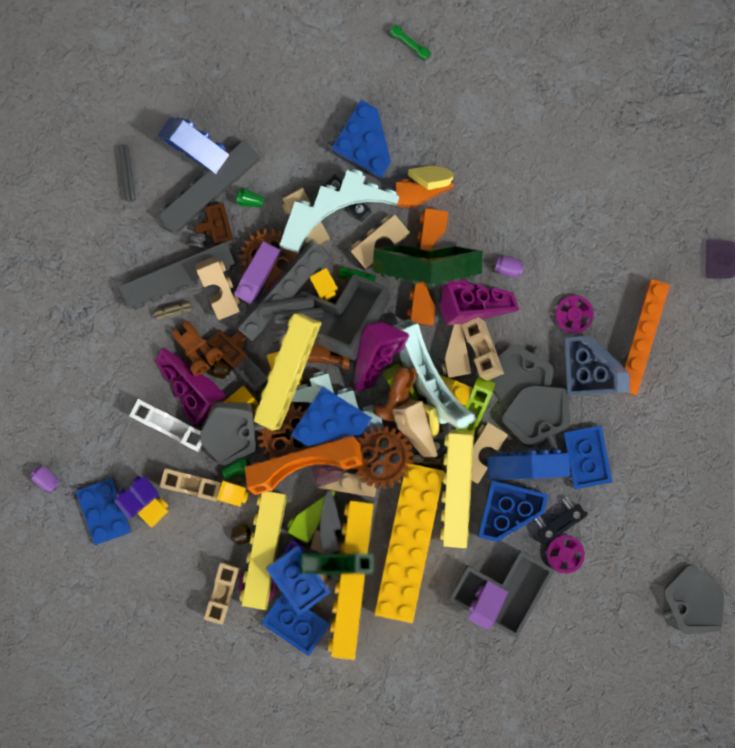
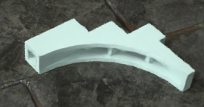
[280,169,399,253]
[393,319,475,428]
[291,371,391,457]

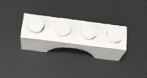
[129,399,203,452]

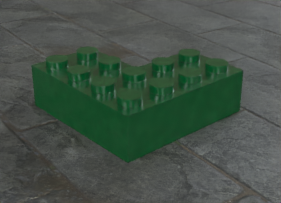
[373,244,483,287]

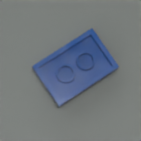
[563,426,613,489]
[76,478,132,545]
[265,545,331,615]
[261,592,330,656]

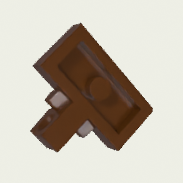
[195,203,233,245]
[207,330,247,369]

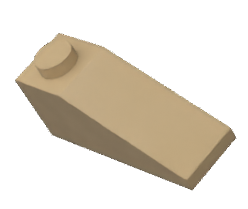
[442,324,471,378]
[393,401,438,457]

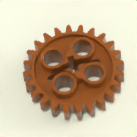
[239,228,299,290]
[257,403,317,459]
[352,426,414,489]

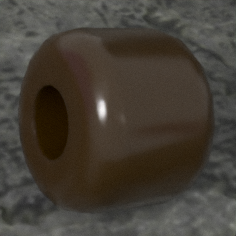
[210,359,231,379]
[231,524,251,545]

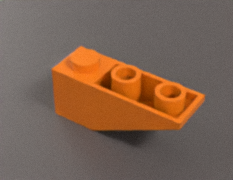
[395,179,454,208]

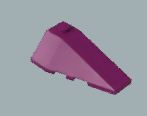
[440,279,519,326]
[353,322,410,392]
[155,348,226,427]

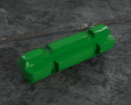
[338,267,376,282]

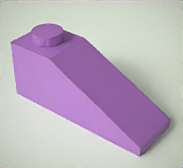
[234,241,281,304]

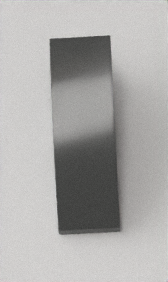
[320,490,341,553]

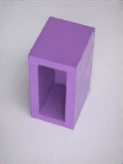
[468,581,508,630]

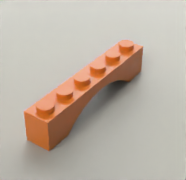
[407,209,449,327]
[623,279,670,396]
[245,436,363,495]

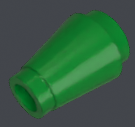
[235,188,264,208]
[222,458,251,479]

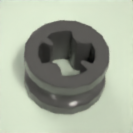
[187,235,206,248]

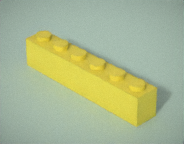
[254,313,322,431]
[440,429,474,548]
[240,492,287,610]

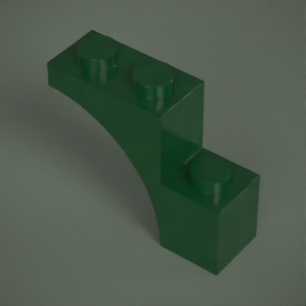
[299,553,373,575]

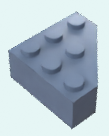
[565,336,630,395]

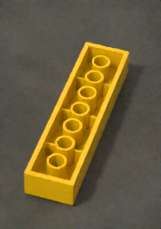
[375,464,444,623]
[328,500,373,660]

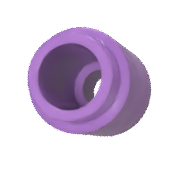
[495,256,524,279]
[31,466,60,494]

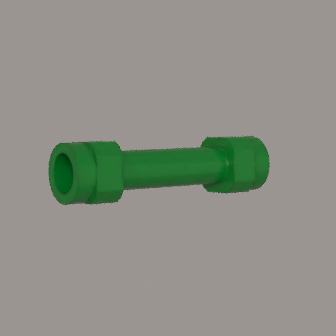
[389,24,431,61]

